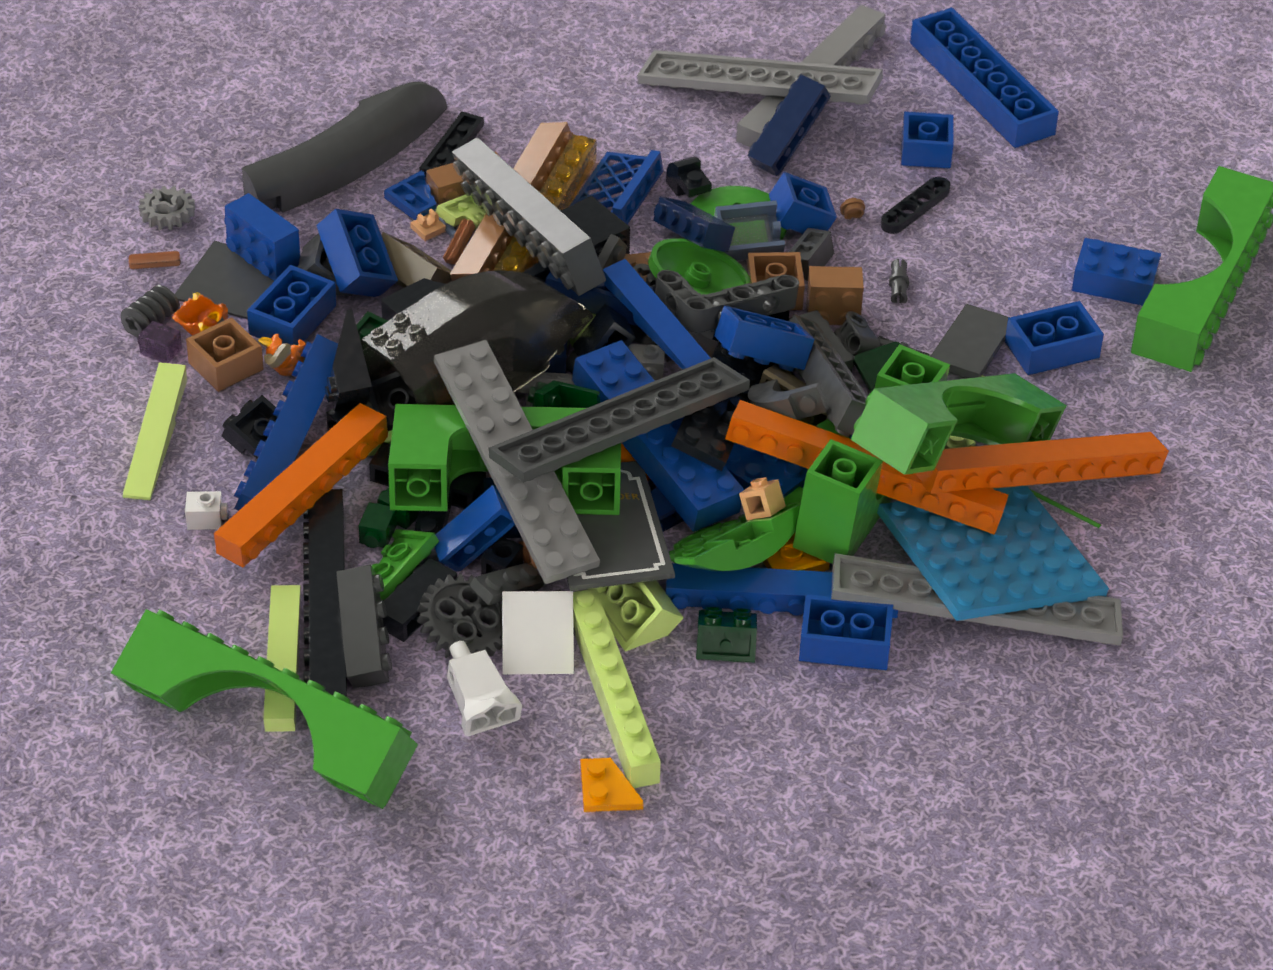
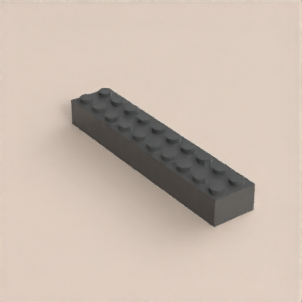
[452,137,607,296]

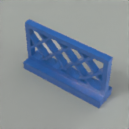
[570,150,664,225]

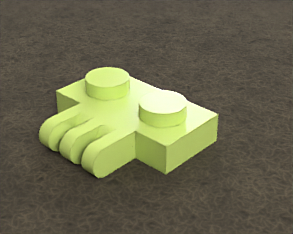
[436,194,486,230]

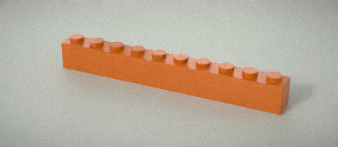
[725,400,1009,535]
[915,432,1169,494]

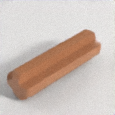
[443,219,475,265]
[129,251,180,269]

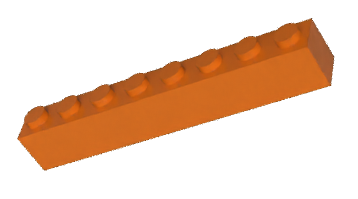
[214,403,388,568]

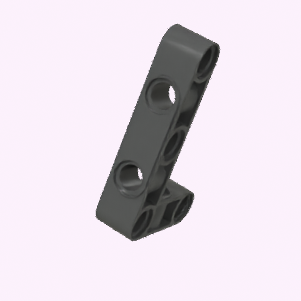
[655,270,799,333]

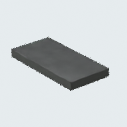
[930,303,1010,378]

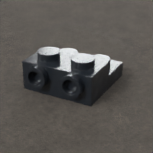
[221,395,277,459]

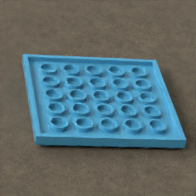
[877,485,1109,621]

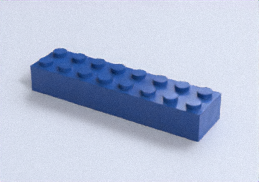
[910,7,1059,148]
[572,340,744,532]

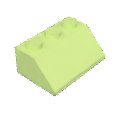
[591,580,684,651]

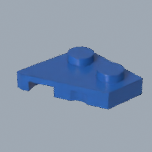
[384,170,436,220]

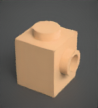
[739,477,786,520]

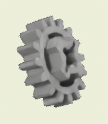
[139,186,195,230]

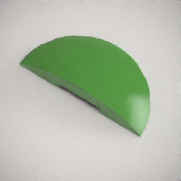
[669,502,801,571]

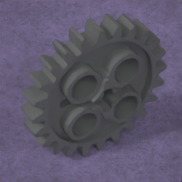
[417,573,502,658]

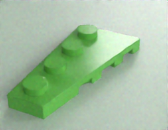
[372,529,439,600]

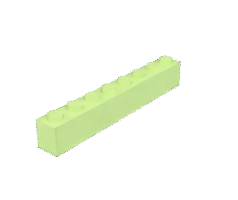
[573,588,661,788]

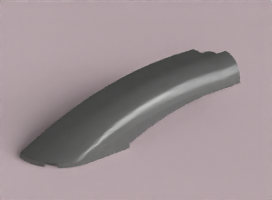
[242,82,448,213]

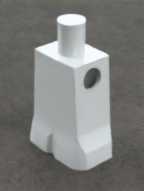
[447,641,522,736]

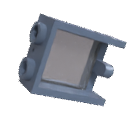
[714,200,785,261]

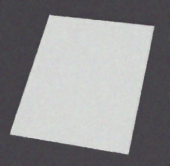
[502,591,574,675]

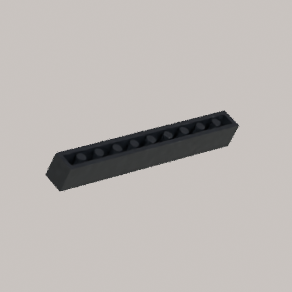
[303,489,347,697]

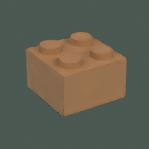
[747,252,805,310]
[806,266,864,325]
[186,317,264,392]

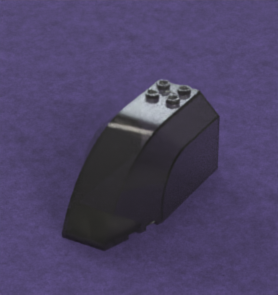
[360,270,593,405]

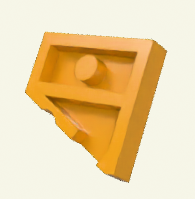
[580,758,643,812]

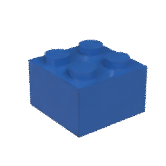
[901,111,954,169]
[769,172,837,235]

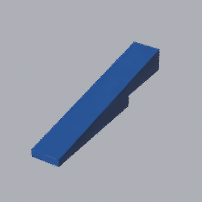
[602,259,711,370]

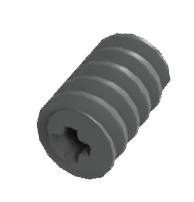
[120,285,180,339]

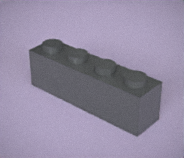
[336,564,392,688]

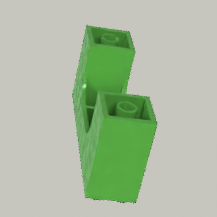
[793,344,950,564]
[388,404,621,515]

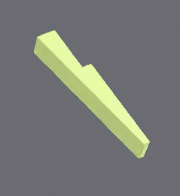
[123,362,187,500]
[263,585,301,732]

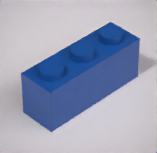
[435,485,515,572]

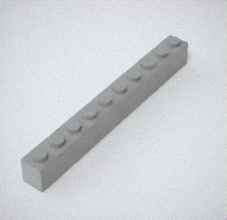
[736,5,886,147]

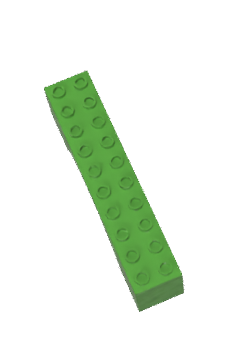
[1131,166,1273,372]
[851,373,1067,475]
[111,609,418,809]

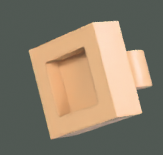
[410,209,446,241]

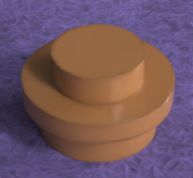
[840,198,865,219]

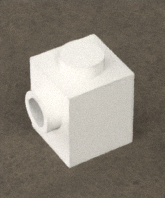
[185,491,228,530]

